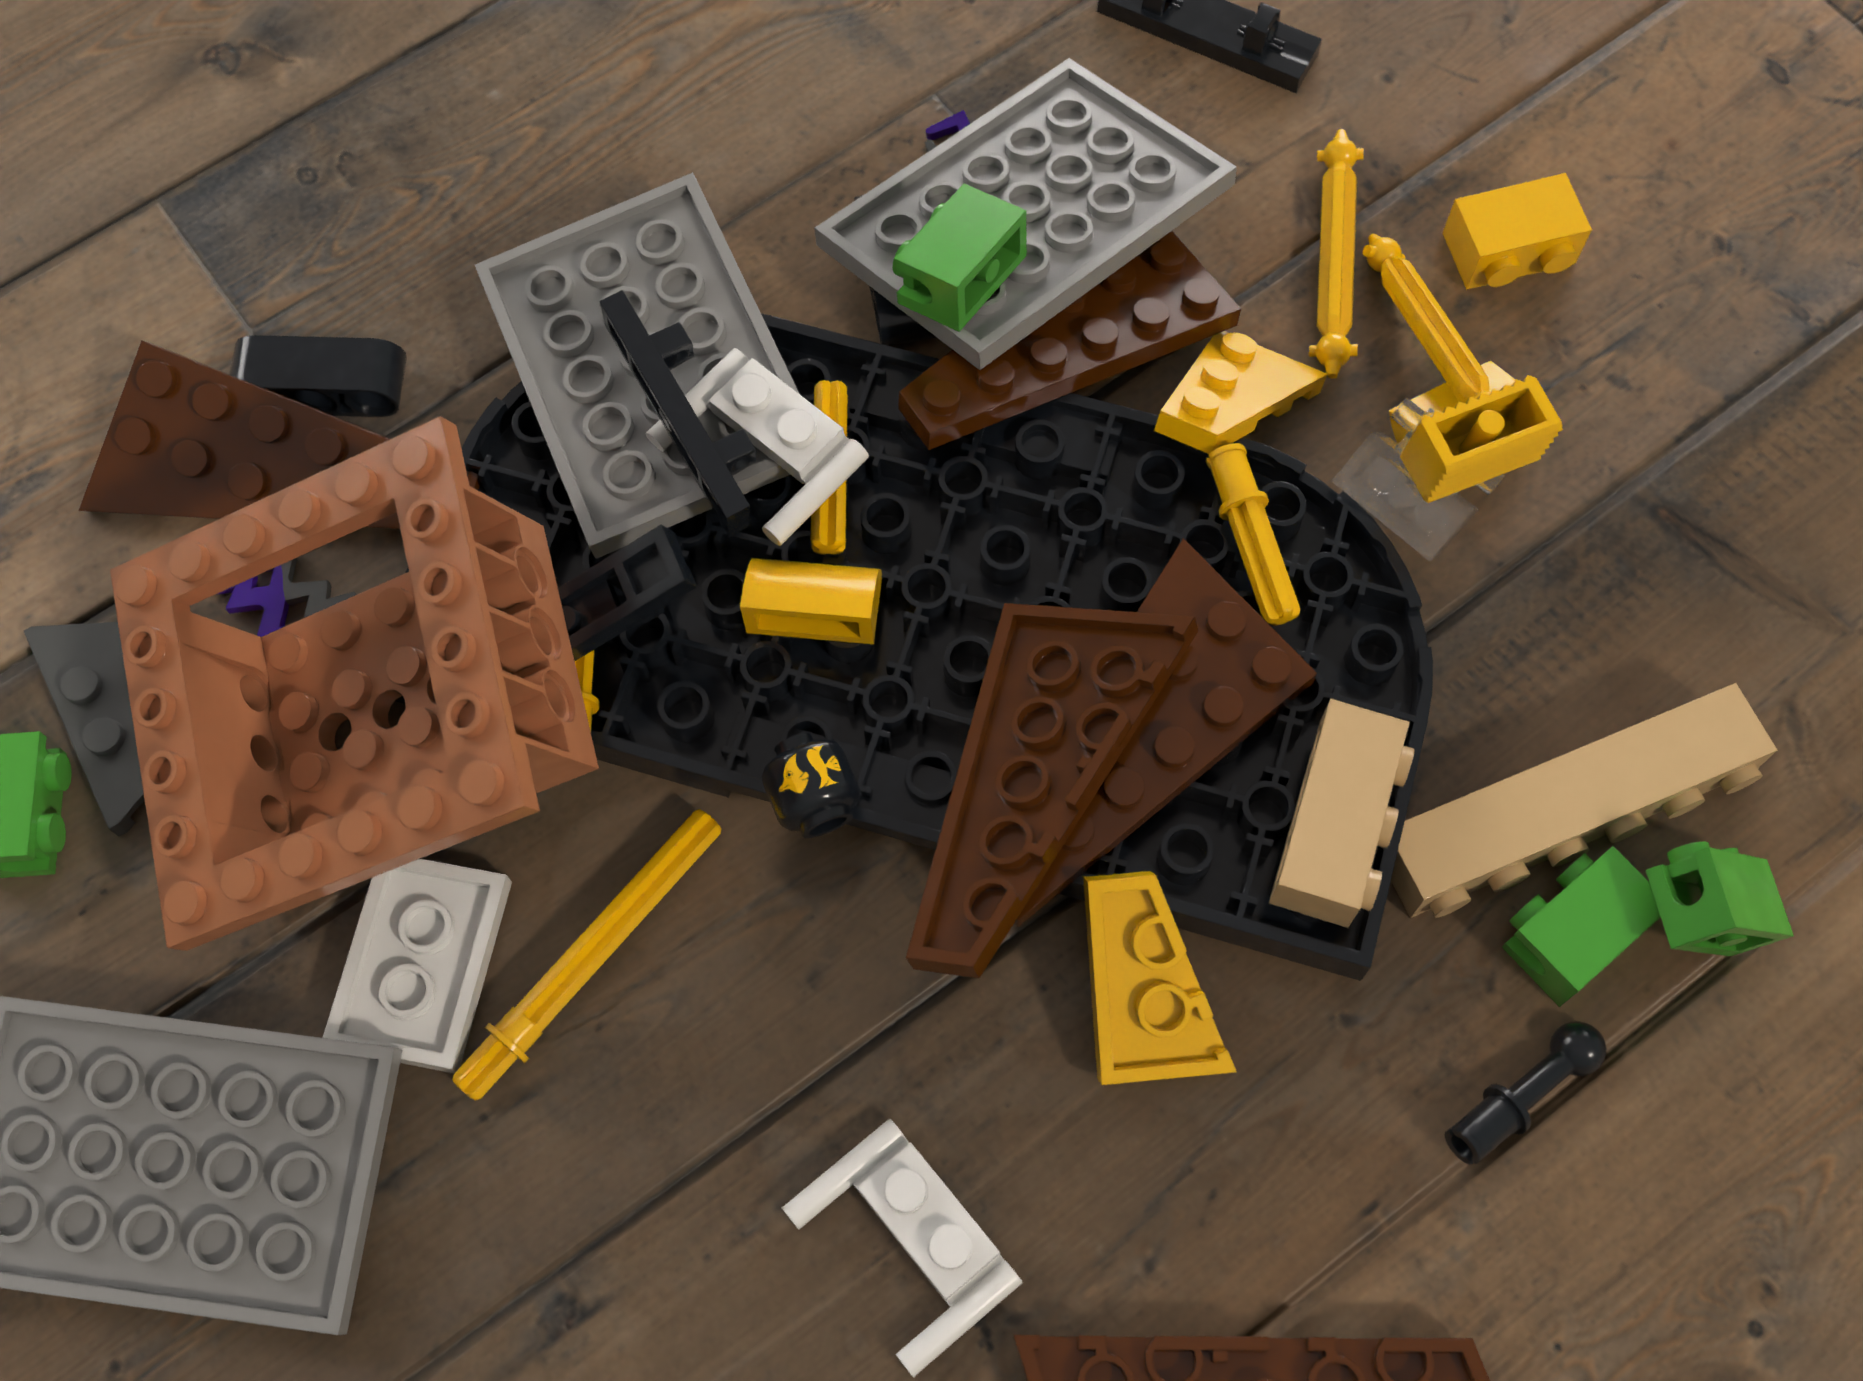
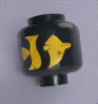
[761,733,861,838]

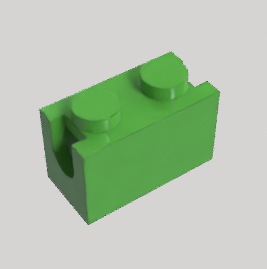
[892,183,1027,332]
[0,731,72,878]
[1645,842,1794,956]
[1502,846,1660,1007]

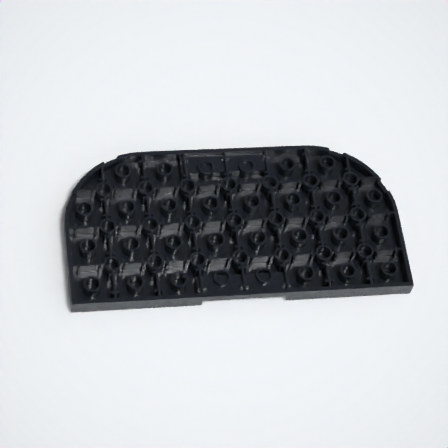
[395,314,1433,981]

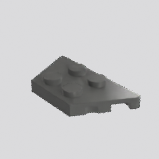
[24,622,145,836]

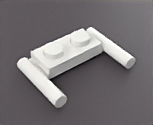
[645,348,869,546]
[782,1118,1023,1378]

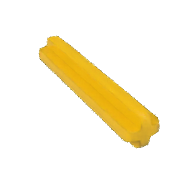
[811,380,848,555]

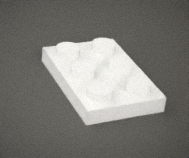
[323,859,512,1073]

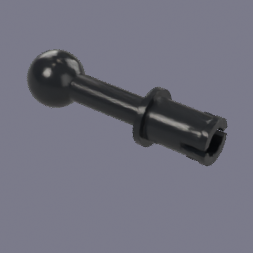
[1444,1021,1607,1165]

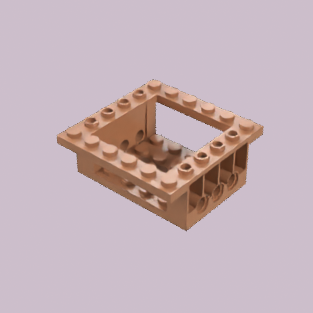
[110,416,599,951]

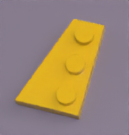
[1154,331,1328,454]
[1083,871,1237,1085]

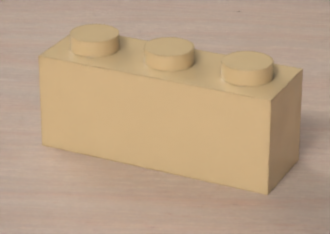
[1269,698,1415,928]

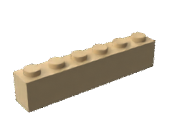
[1391,683,1777,918]

